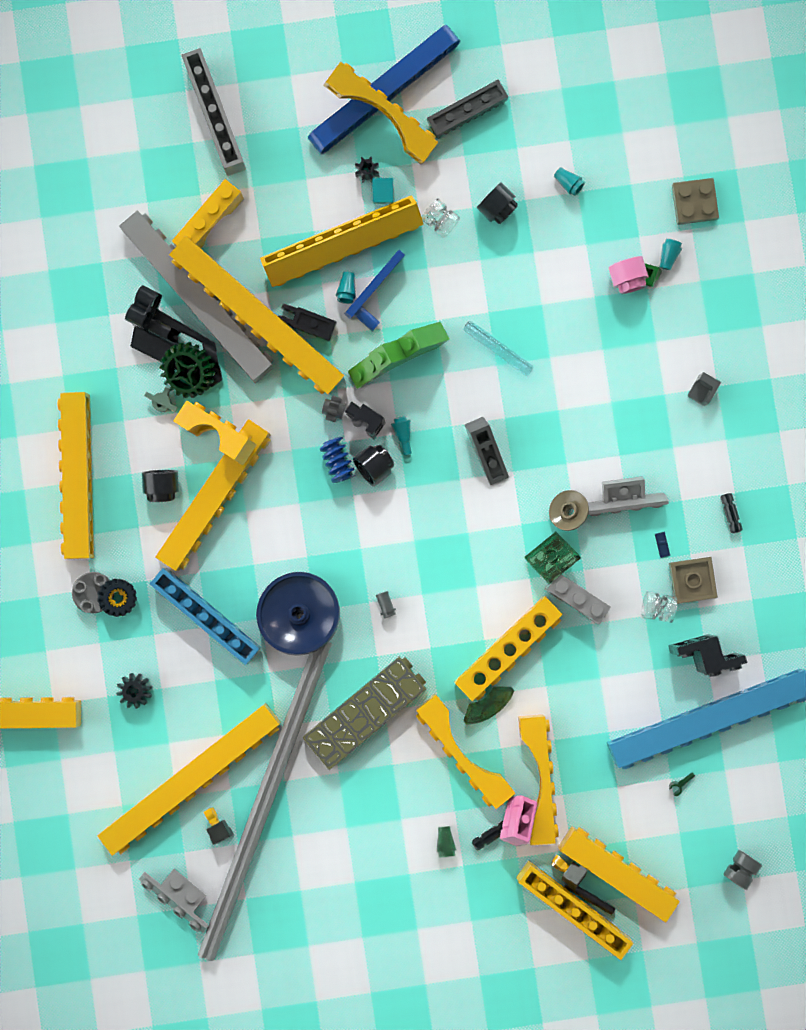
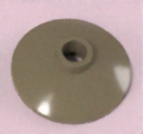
[549,490,589,531]

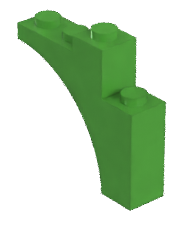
[348,322,450,389]

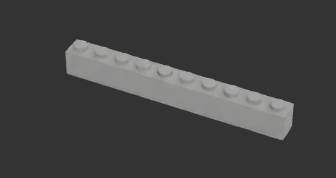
[119,210,274,384]

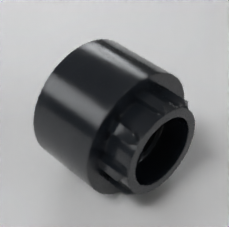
[477,182,518,224]
[353,445,394,487]
[142,470,179,502]

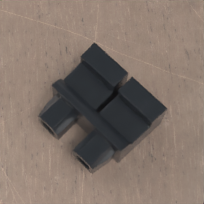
[345,402,386,439]

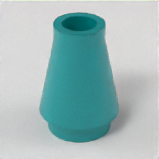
[554,167,585,196]
[659,238,682,271]
[336,271,356,304]

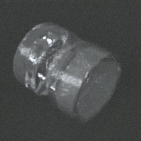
[422,198,460,238]
[642,592,677,623]

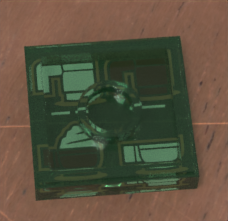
[524,531,581,585]

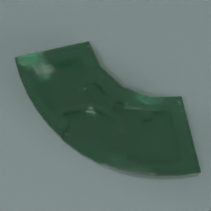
[463,686,514,725]

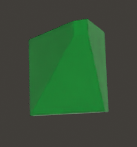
[645,263,662,287]

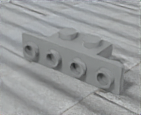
[588,476,669,516]
[139,869,209,933]

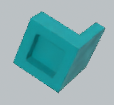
[373,178,393,204]

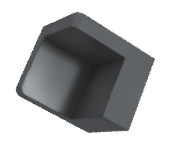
[687,372,721,406]

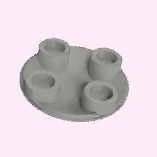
[72,572,114,613]

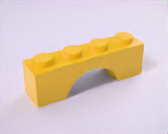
[172,179,244,248]
[173,401,256,465]

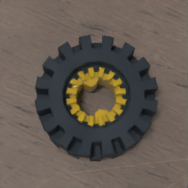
[97,578,137,617]

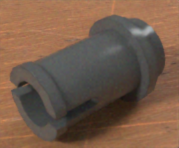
[375,591,396,619]

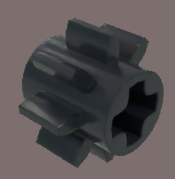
[355,157,379,183]

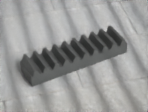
[427,79,508,138]

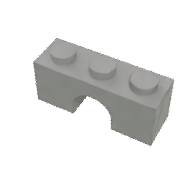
[544,572,611,624]

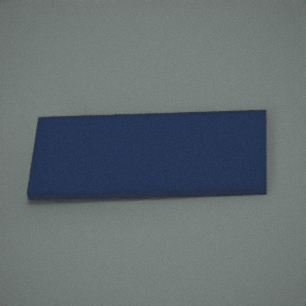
[655,532,670,558]

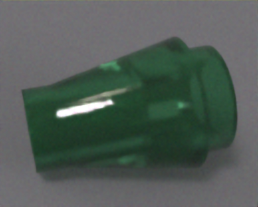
[436,826,457,858]

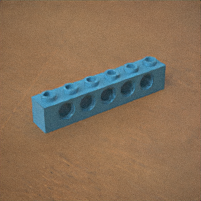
[149,568,261,665]

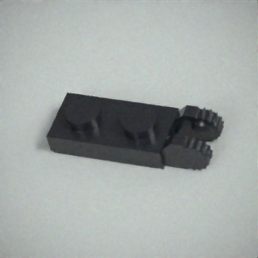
[278,304,337,342]

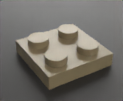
[672,178,719,225]
[669,557,718,604]

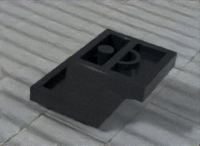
[668,634,747,677]

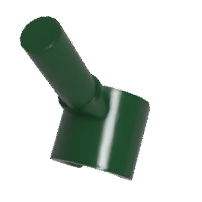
[669,772,695,796]

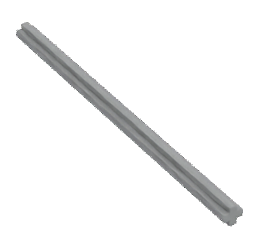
[198,642,332,961]

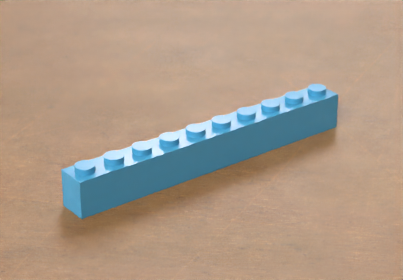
[607,669,806,770]

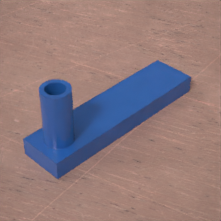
[344,250,405,331]

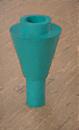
[391,416,412,455]

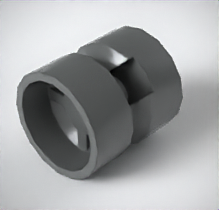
[723,850,762,890]

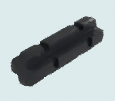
[720,493,743,533]
[472,821,503,851]

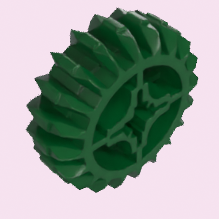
[159,342,216,398]

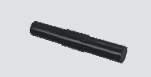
[564,883,615,915]

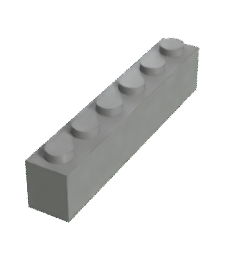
[181,48,246,176]

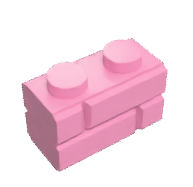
[500,795,537,846]

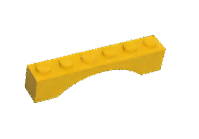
[323,62,438,164]
[416,693,516,809]
[518,714,559,846]

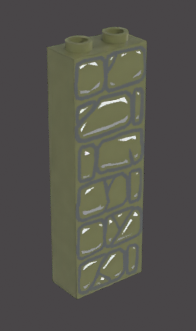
[303,656,426,770]

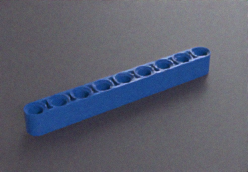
[308,25,460,155]

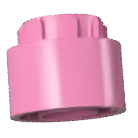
[608,256,648,294]

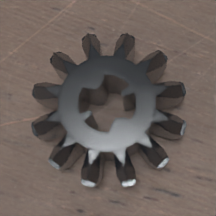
[116,673,153,709]

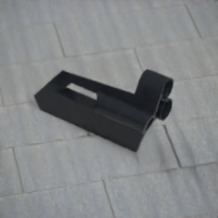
[125,285,223,387]

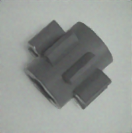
[322,395,346,422]

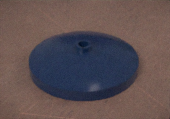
[256,572,340,656]

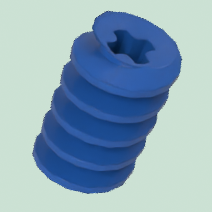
[320,437,356,483]

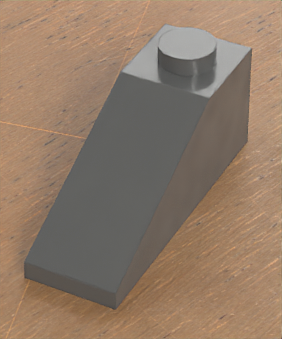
[464,417,509,486]

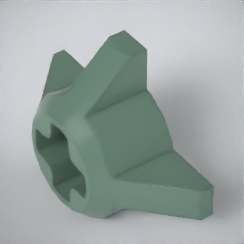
[144,387,178,412]

